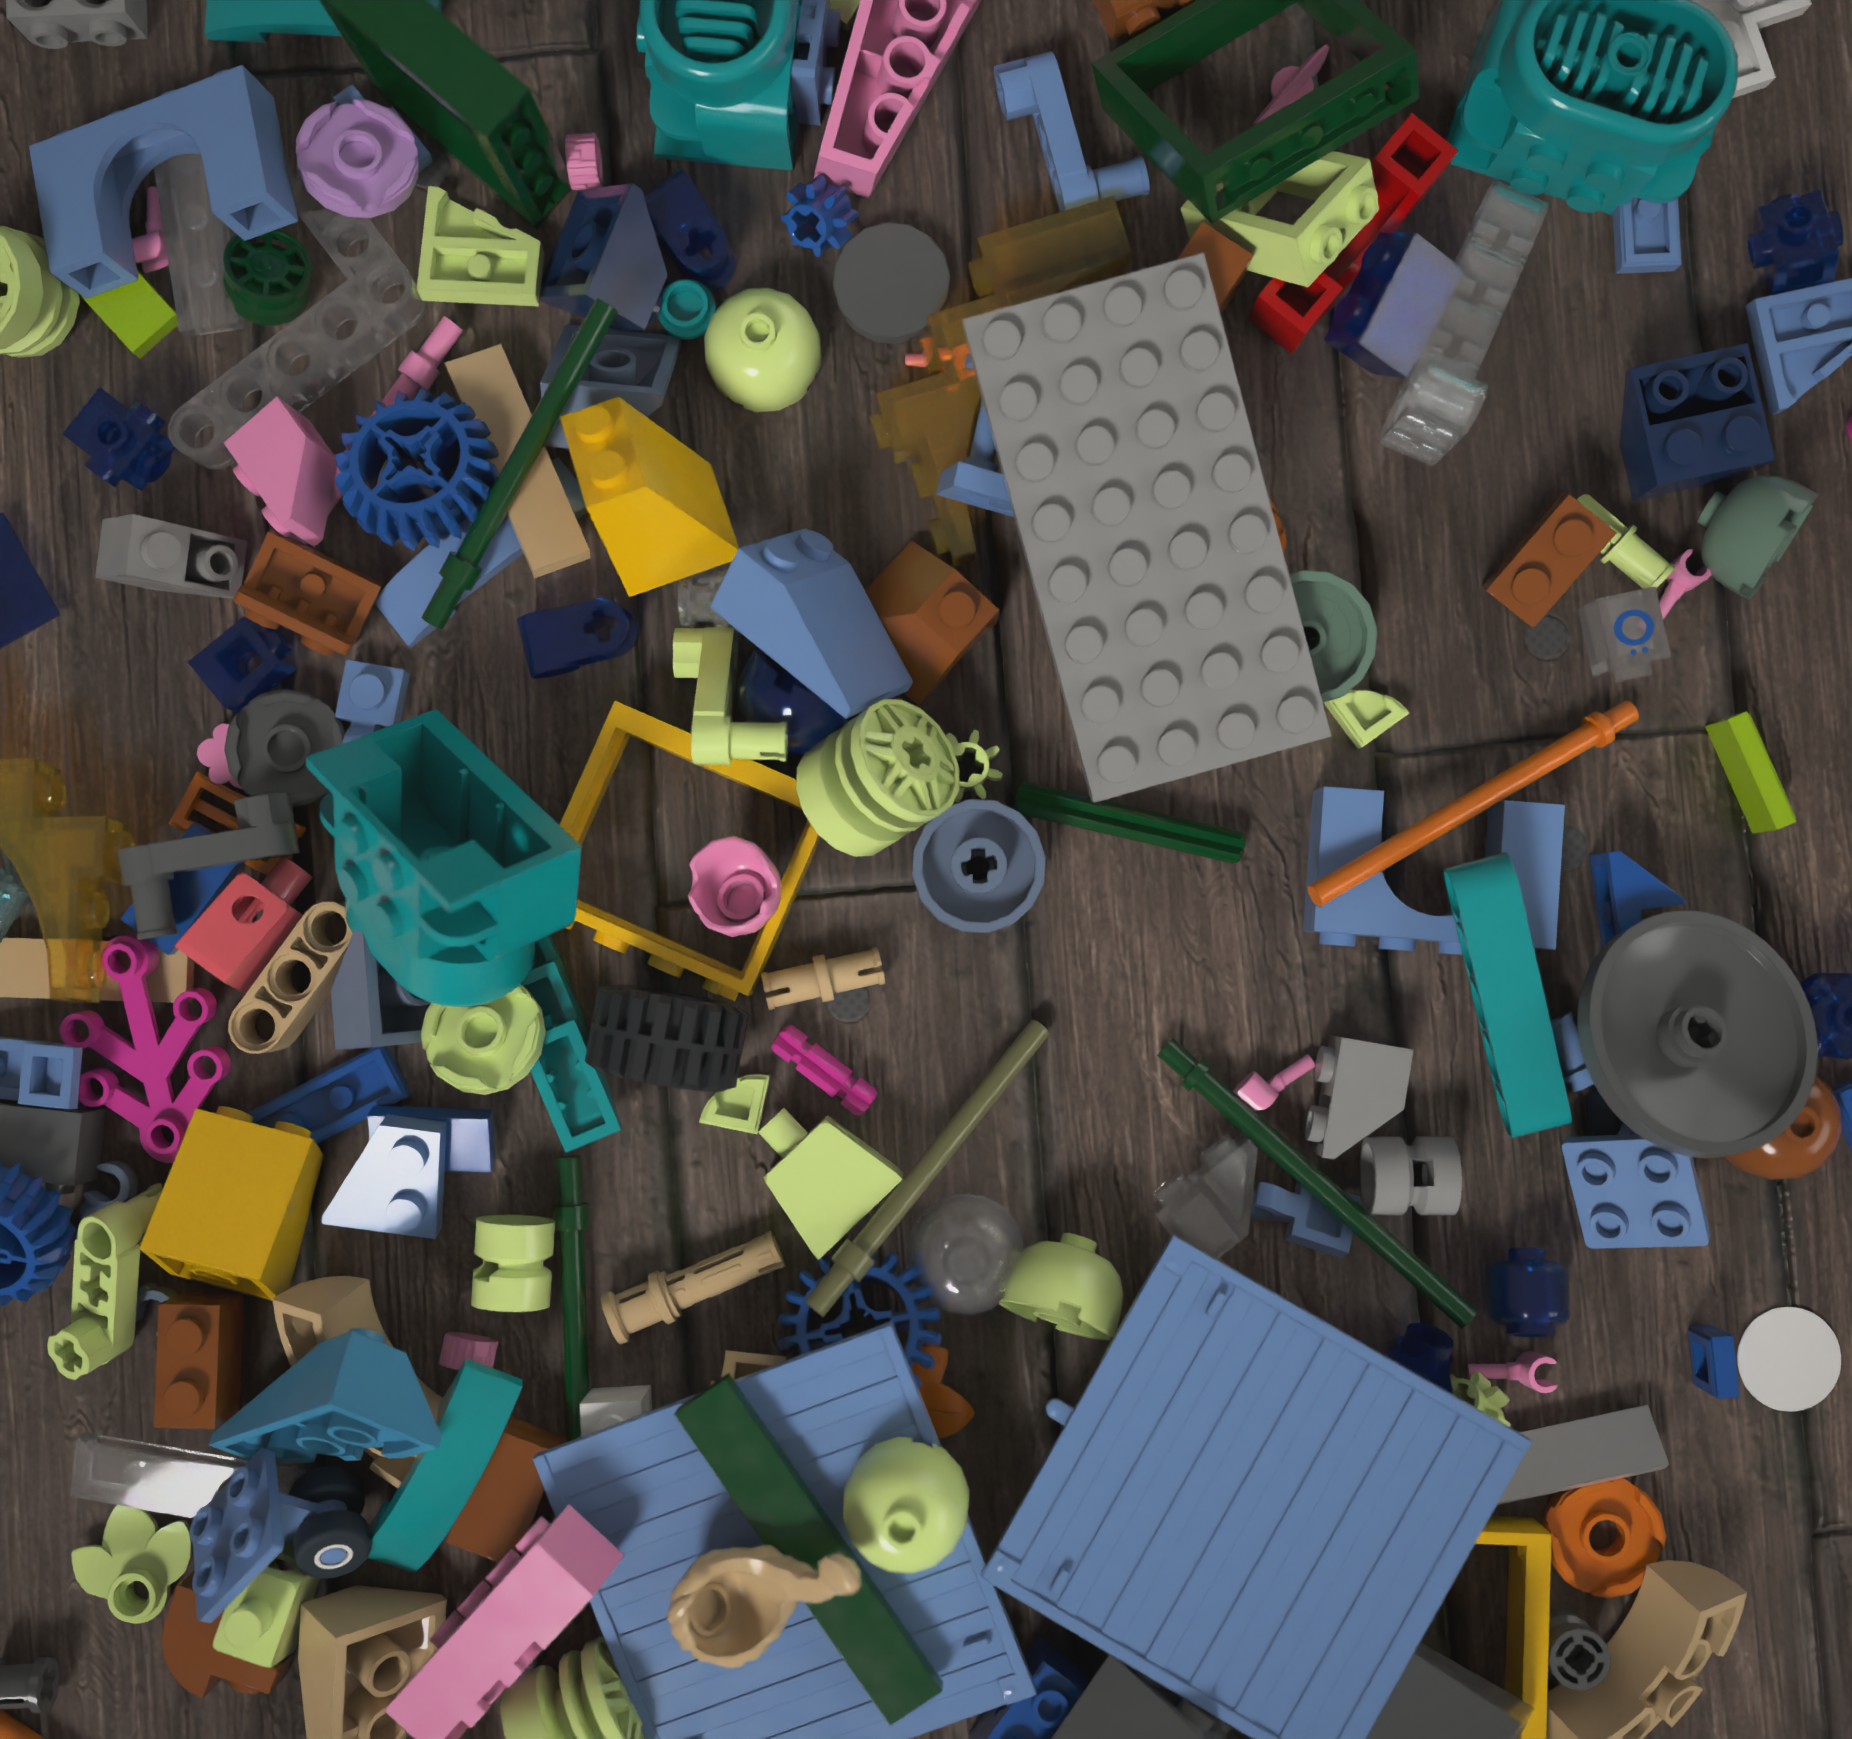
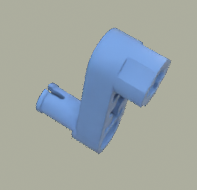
[994,51,1150,221]

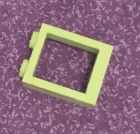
[1181,151,1379,287]

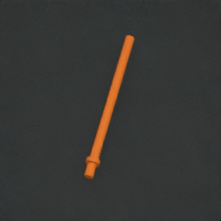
[1307,700,1639,907]

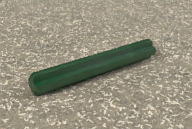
[1013,782,1246,864]

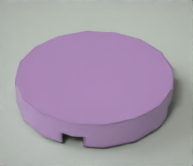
[296,99,419,218]

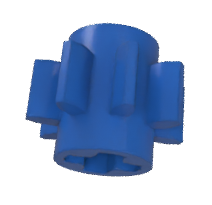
[780,174,858,257]

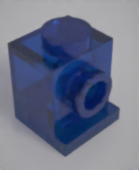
[188,617,296,713]

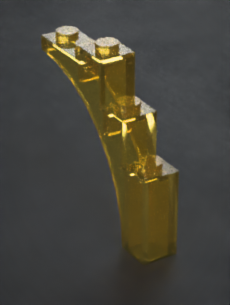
[869,196,1132,567]
[0,758,135,1004]

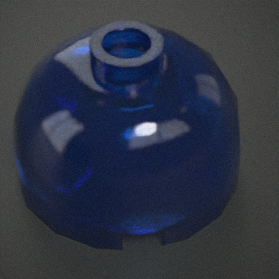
[737,647,855,755]

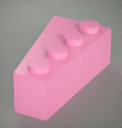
[814,0,982,198]
[384,1504,625,1739]

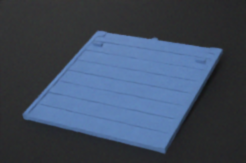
[981,1234,1532,1739]
[532,1321,1037,1739]

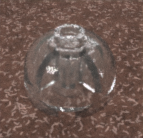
[907,1192,1025,1316]

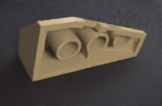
[298,1585,447,1739]

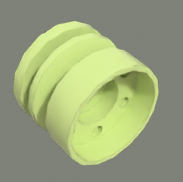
[0,226,80,358]
[796,699,959,857]
[500,1637,645,1739]

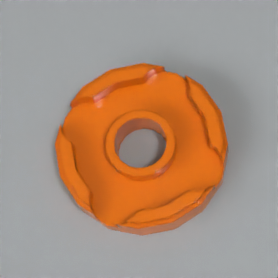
[1541,1478,1666,1598]

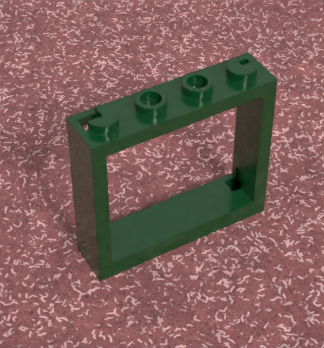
[319,0,572,229]
[1091,0,1419,224]

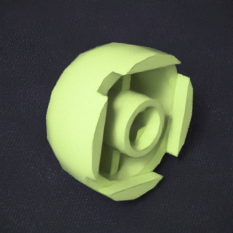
[704,288,822,412]
[999,1233,1123,1340]
[843,1437,969,1574]

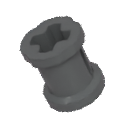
[0,1657,60,1713]

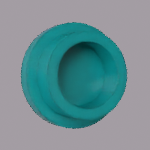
[658,279,716,340]

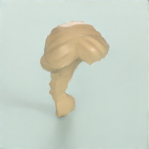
[667,1545,861,1668]

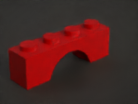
[1247,113,1458,355]

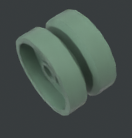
[1289,570,1377,703]

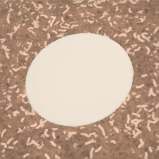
[1737,1307,1841,1412]

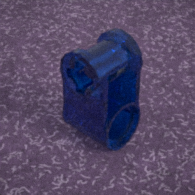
[643,168,736,290]
[516,598,638,679]

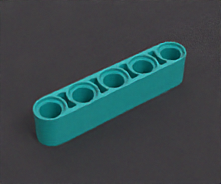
[1444,852,1572,1139]

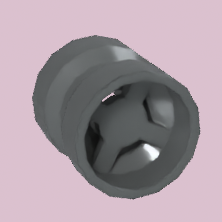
[1548,1609,1611,1691]

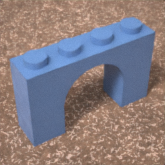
[29,65,298,299]
[1303,786,1565,955]

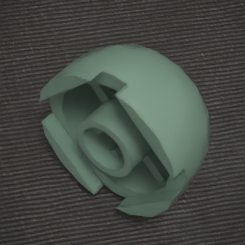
[1697,475,1818,600]

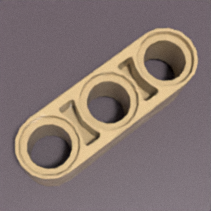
[228,901,353,1054]

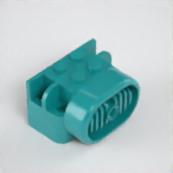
[637,0,802,171]
[1446,0,1738,215]
[306,709,581,1007]

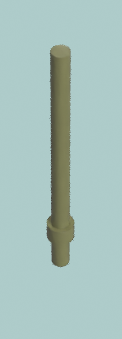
[804,1019,1050,1317]

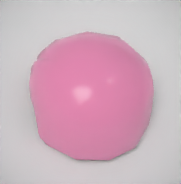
[688,836,782,937]

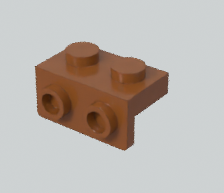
[232,528,384,656]

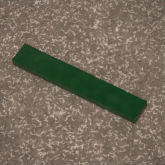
[674,1373,943,1726]

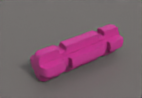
[771,1025,877,1116]

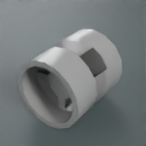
[1359,1136,1462,1215]

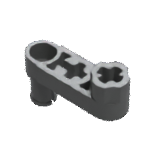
[117,792,300,940]

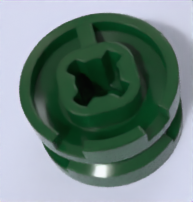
[223,229,311,326]

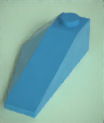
[208,1328,442,1465]

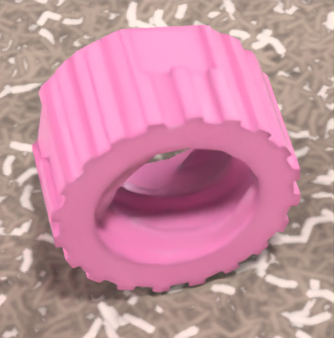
[565,133,603,190]
[439,1332,498,1370]

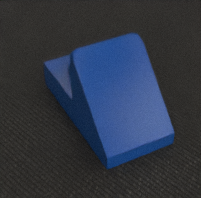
[1589,851,1687,948]

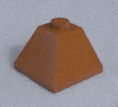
[865,541,1000,707]

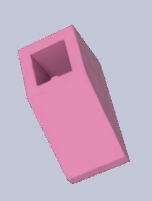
[224,396,337,547]

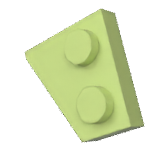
[417,186,544,306]

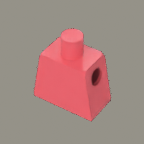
[174,856,313,994]

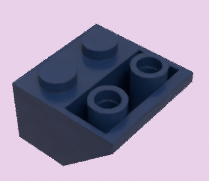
[1619,343,1775,501]

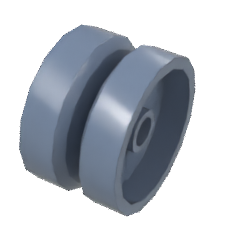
[912,799,1046,933]

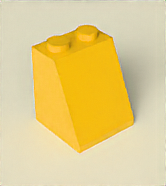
[560,396,739,597]
[139,1106,324,1301]

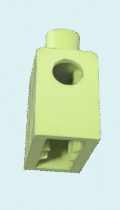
[758,1108,903,1260]
[213,1540,320,1668]

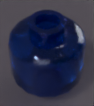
[1488,1247,1571,1338]

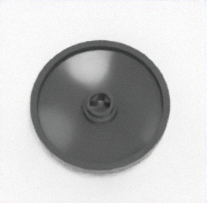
[1578,911,1818,1158]

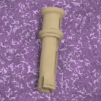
[600,1231,785,1345]

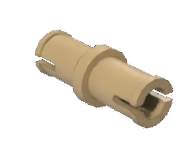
[761,947,886,1010]

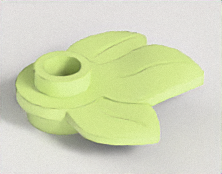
[71,1500,193,1624]

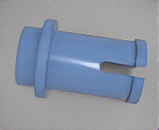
[1550,1011,1594,1092]

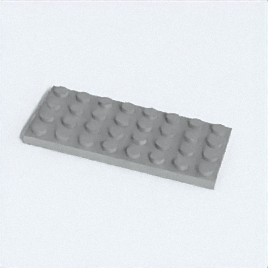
[962,253,1332,802]

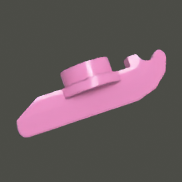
[1253,44,1329,125]

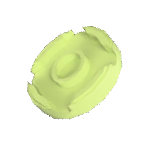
[421,984,546,1095]

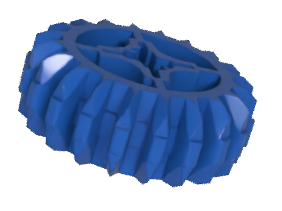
[334,387,500,551]
[0,1161,77,1306]
[778,1252,942,1389]

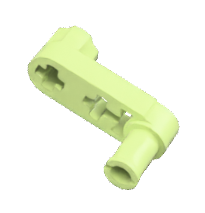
[673,627,788,765]
[47,1183,162,1380]

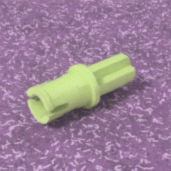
[1576,494,1676,595]

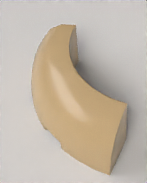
[272,1276,443,1488]
[1546,1560,1747,1739]

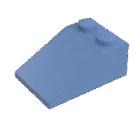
[710,528,913,719]

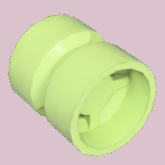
[471,1214,555,1312]

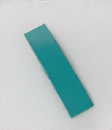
[521,935,623,1153]

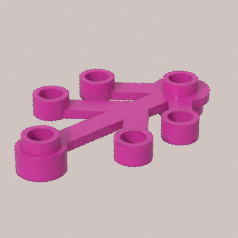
[60,932,231,1163]

